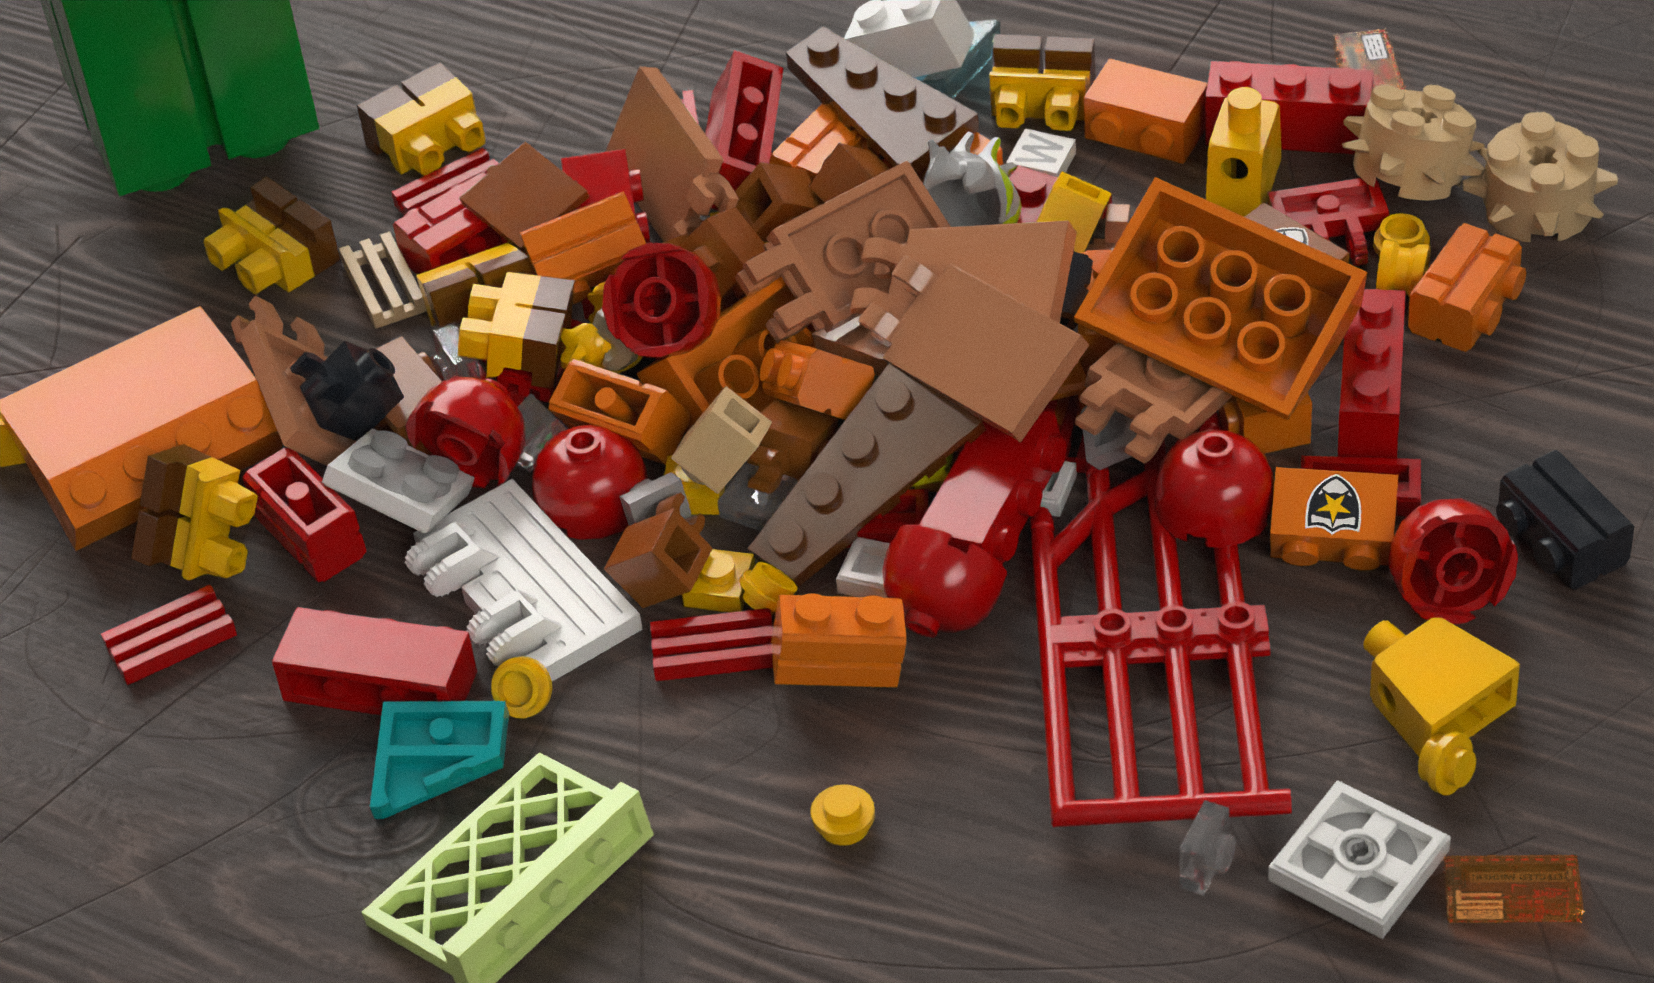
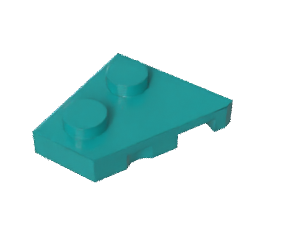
[370,701,509,819]

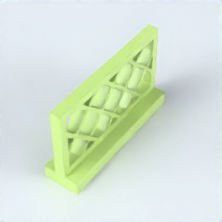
[361,752,654,983]

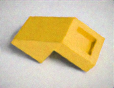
[1037,172,1112,253]

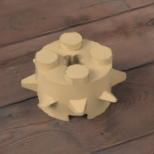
[1342,84,1485,201]
[1462,112,1618,242]

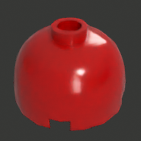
[602,242,722,359]
[405,376,526,488]
[532,425,648,540]
[1154,429,1275,548]
[1389,498,1518,624]
[882,525,1007,638]

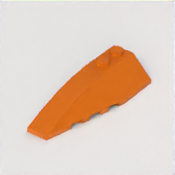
[637,276,816,433]

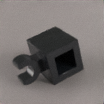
[290,341,404,441]

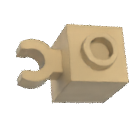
[671,386,772,494]

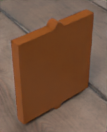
[459,142,589,253]

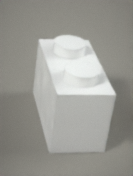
[844,0,976,78]

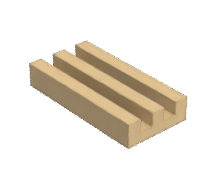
[339,231,427,329]

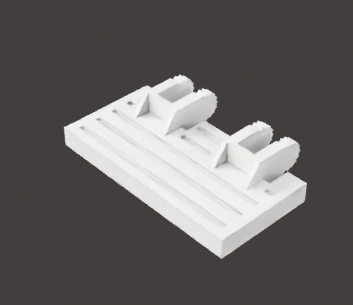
[404,479,643,681]

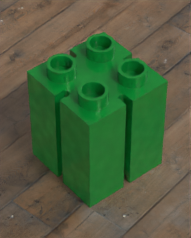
[40,0,320,197]

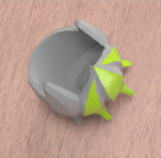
[923,132,1022,227]

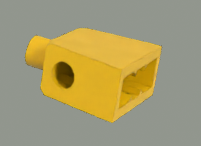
[1206,87,1281,217]
[1363,618,1520,757]

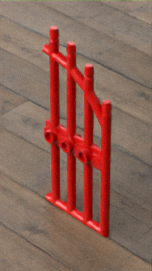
[1030,412,1292,827]

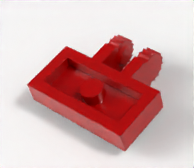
[1267,178,1389,266]

